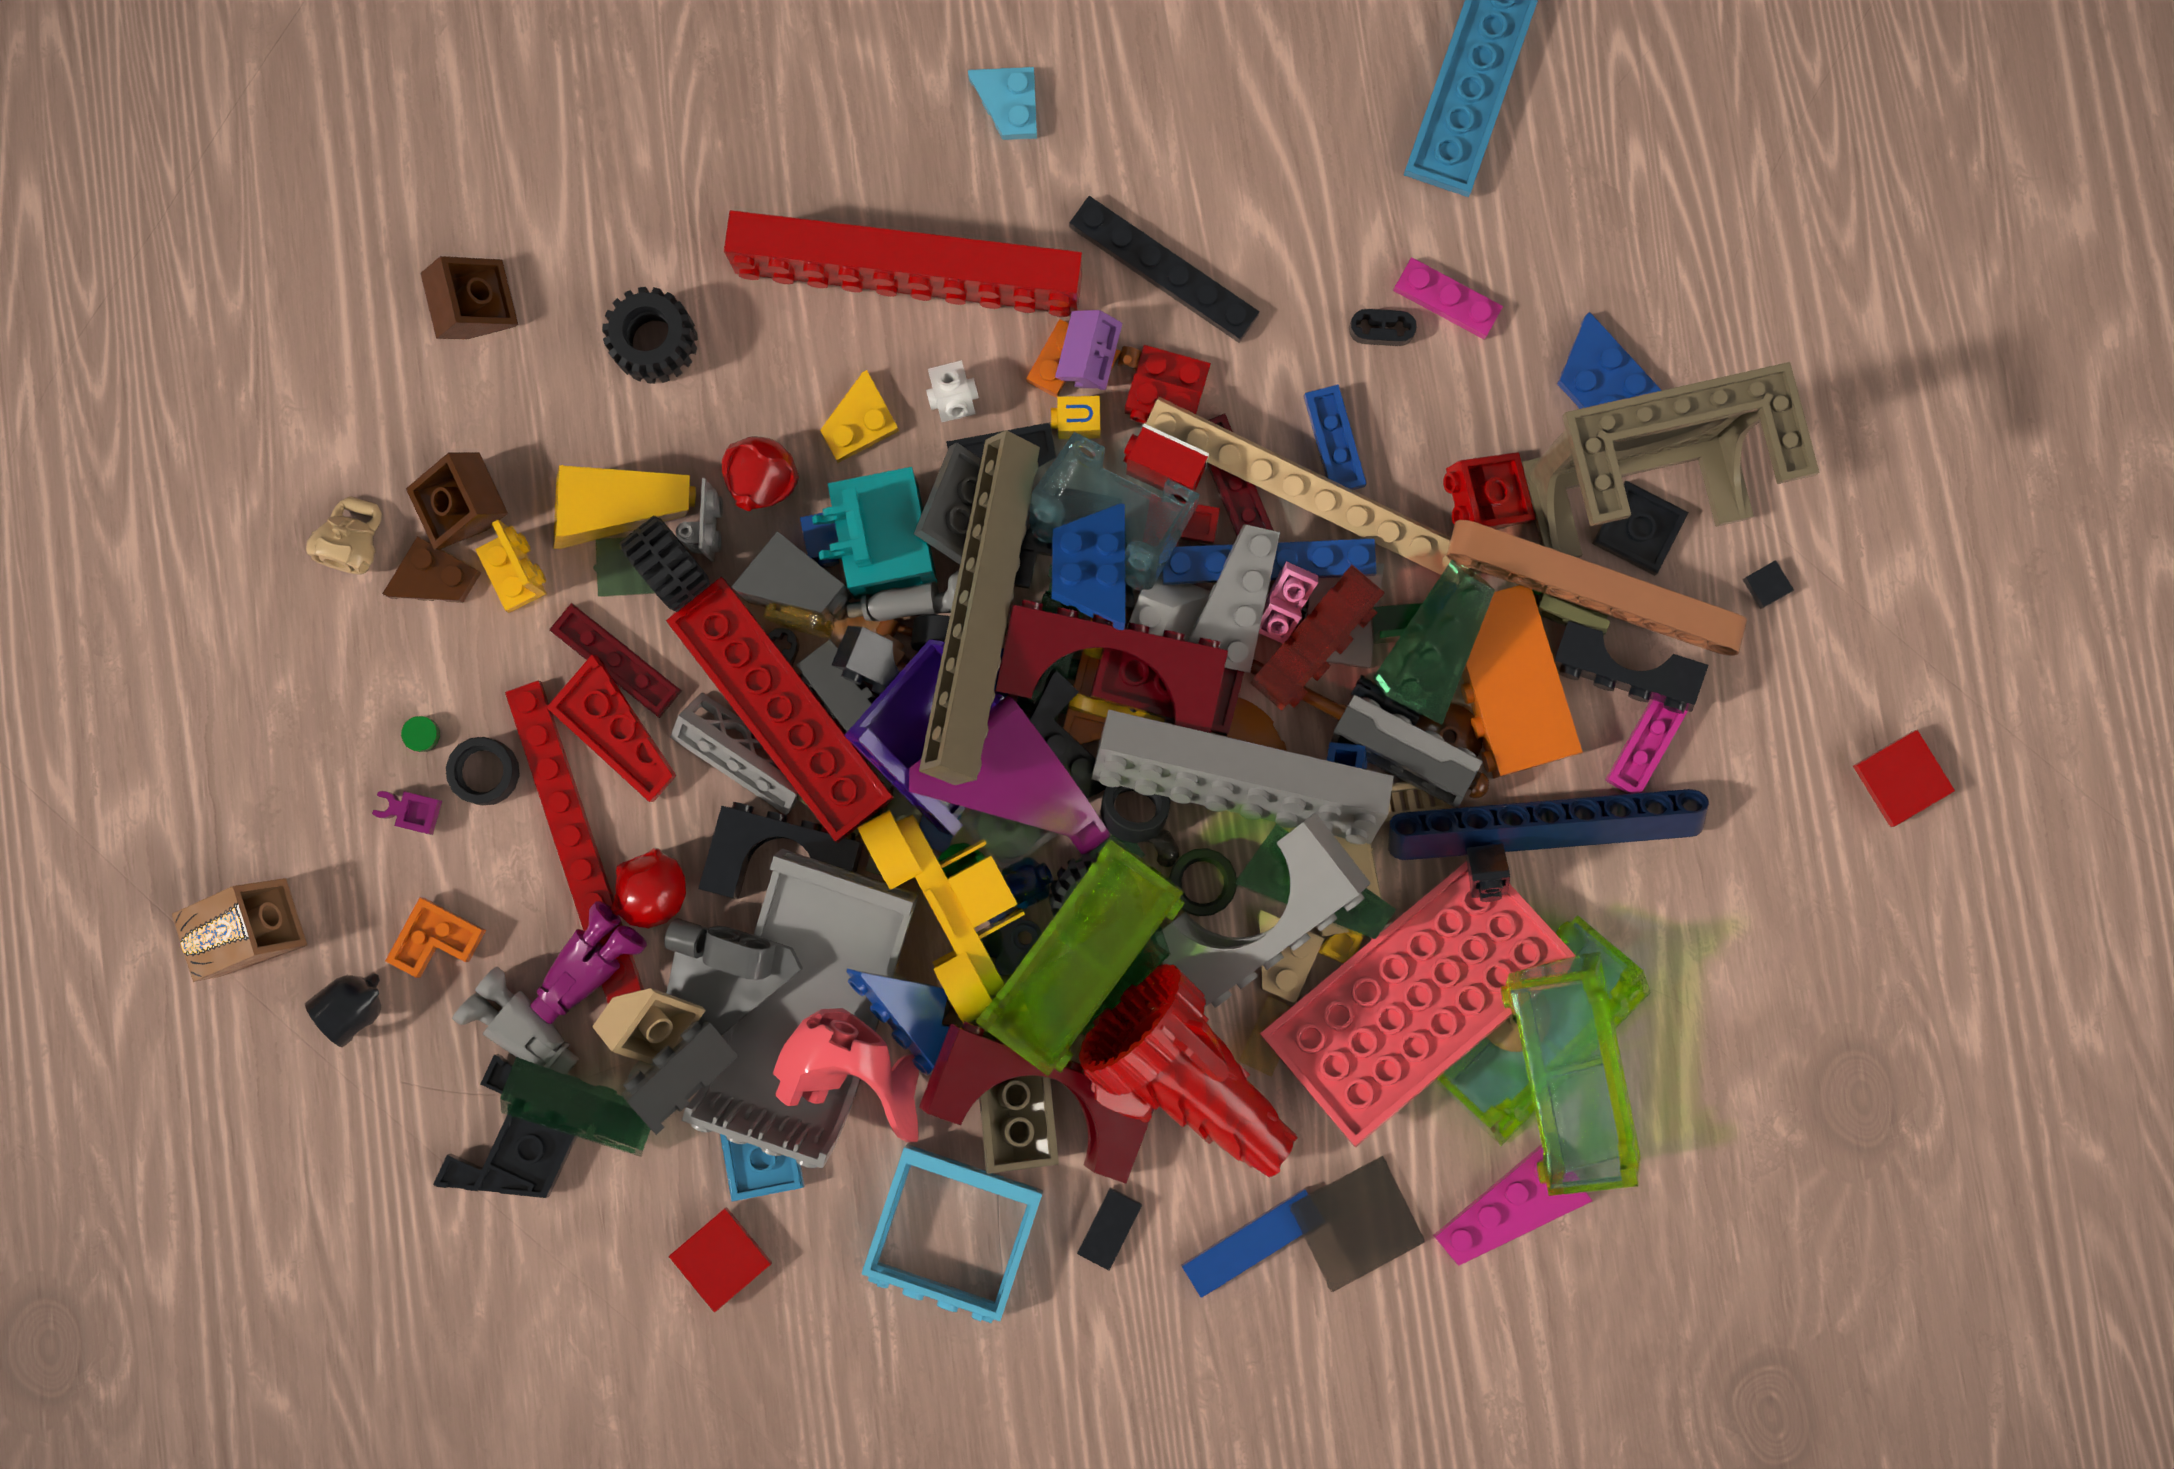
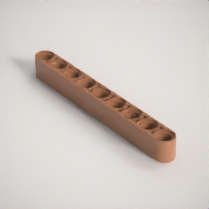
[1446,520,1747,656]

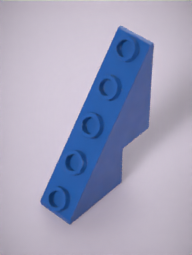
[846,968,950,1076]

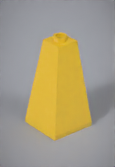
[553,465,696,549]

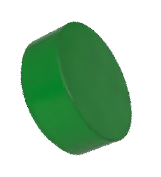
[401,716,440,752]

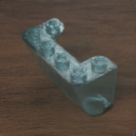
[1029,432,1200,590]

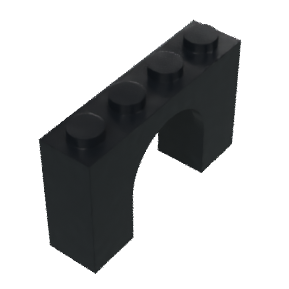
[698,801,864,899]

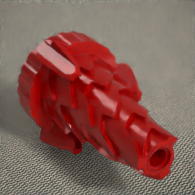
[1079,964,1298,1178]

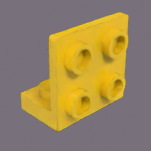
[475,520,547,613]

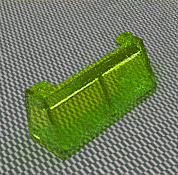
[976,838,1185,1076]

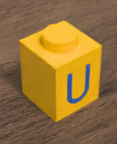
[1051,396,1100,439]

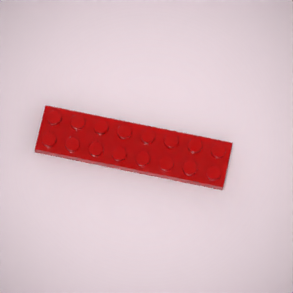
[666,576,894,843]

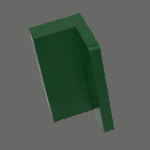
[1369,601,1450,644]

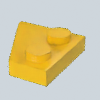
[820,370,899,463]

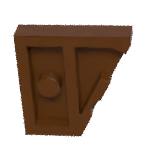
[382,536,481,603]

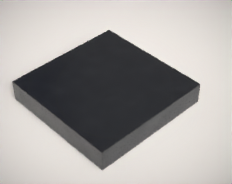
[1592,481,1689,576]

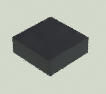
[1742,560,1794,609]

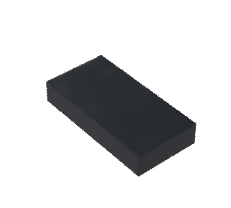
[1077,1187,1142,1271]

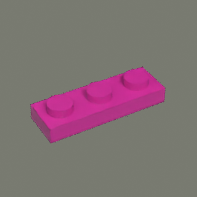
[1393,257,1503,340]
[1605,699,1688,794]

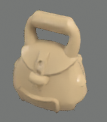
[306,496,382,575]

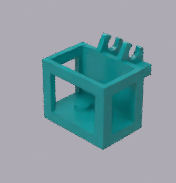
[812,467,938,600]

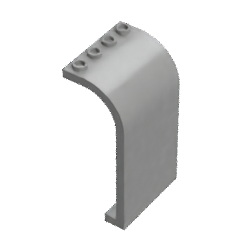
[682,849,919,1169]

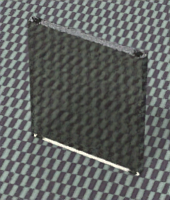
[1289,1156,1425,1292]

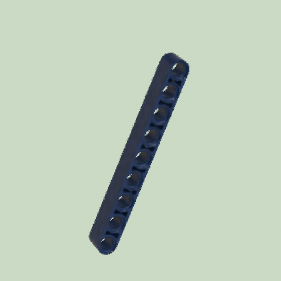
[1388,789,1709,860]

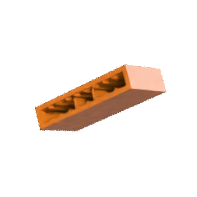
[1440,585,1583,779]

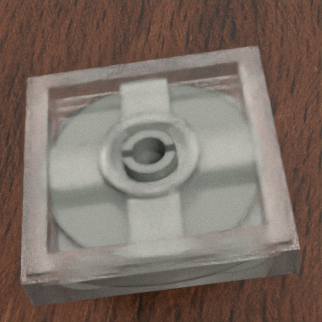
[959,810,1059,877]

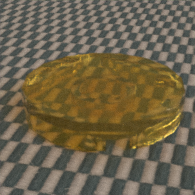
[763,603,835,638]

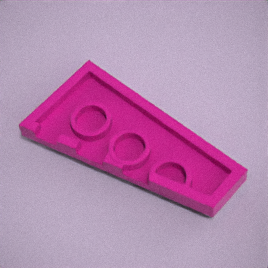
[1433,1143,1593,1266]

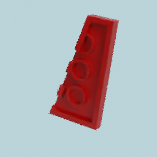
[546,654,677,802]

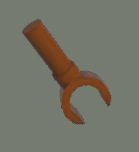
[1117,346,1142,371]
[876,619,913,638]

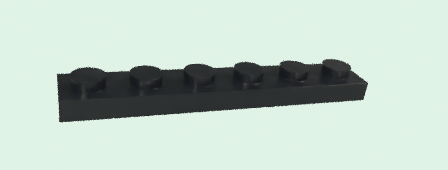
[1069,196,1260,343]

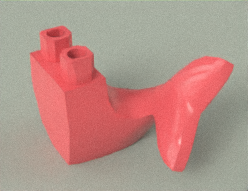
[773,1008,919,1143]

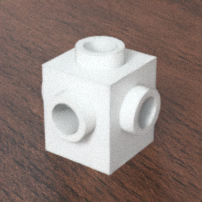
[926,360,979,422]

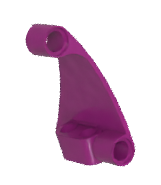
[909,695,1111,855]

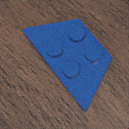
[1557,312,1662,409]
[1051,504,1125,630]

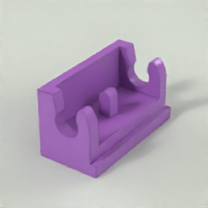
[1055,310,1123,390]

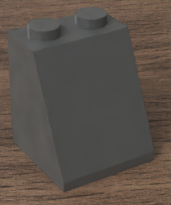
[732,532,852,624]

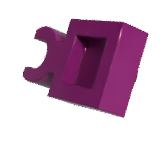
[372,791,442,835]

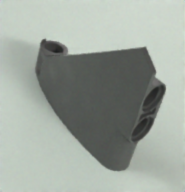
[628,918,803,1079]

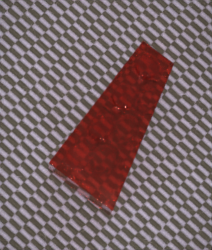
[1250,565,1385,711]

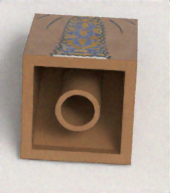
[172,878,307,982]

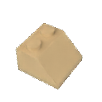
[592,988,706,1065]

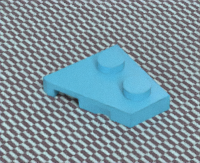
[968,67,1037,140]

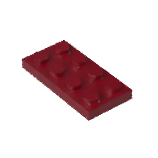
[1090,648,1244,736]

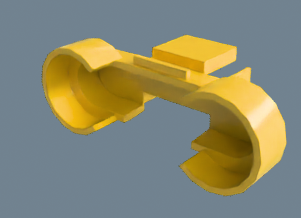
[858,810,1025,1024]

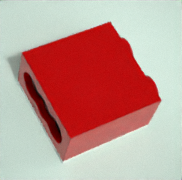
[1123,423,1209,503]

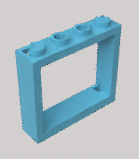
[861,1144,1043,1323]

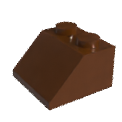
[420,256,518,340]
[406,452,508,550]

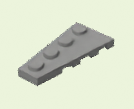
[1188,525,1280,673]

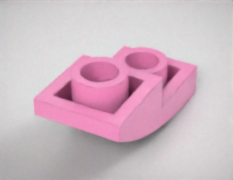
[1259,561,1318,644]

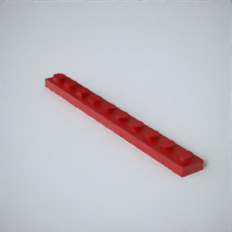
[505,680,644,1004]

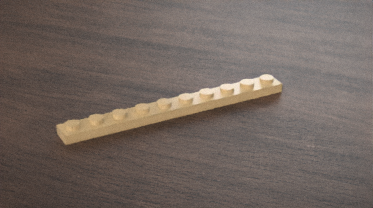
[1146,397,1469,584]

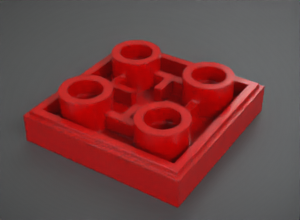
[1853,729,1955,827]
[668,1207,772,1313]

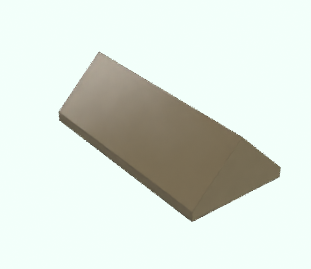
[977,1018,1059,1174]

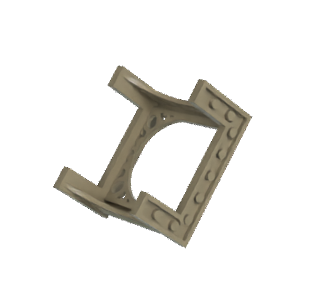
[1522,362,1820,558]

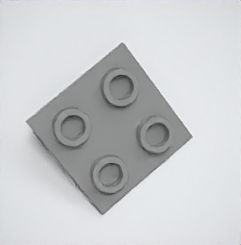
[676,478,723,562]

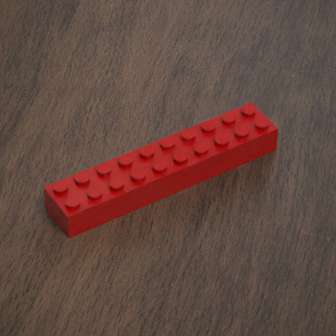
[724,210,1082,317]

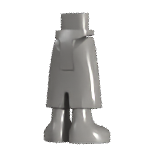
[847,570,959,622]
[452,967,579,1081]

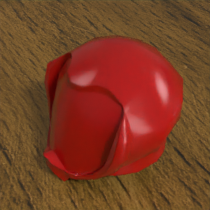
[722,436,799,512]
[611,848,686,929]

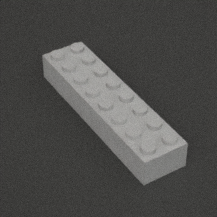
[1091,710,1394,844]

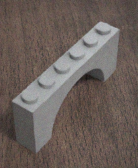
[1147,812,1371,1008]

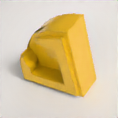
[1318,931,1365,964]

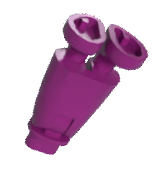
[530,901,647,1024]

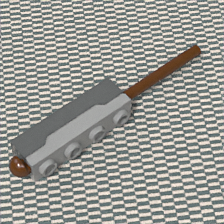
[1250,659,1489,808]

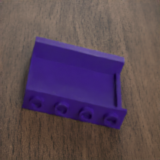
[844,639,1004,836]

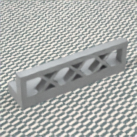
[670,692,799,815]

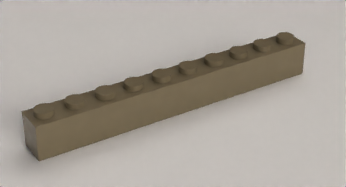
[919,430,1040,785]

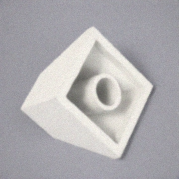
[1127,569,1211,642]

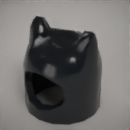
[305,973,381,1047]

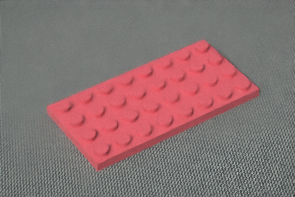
[1260,861,1578,1148]

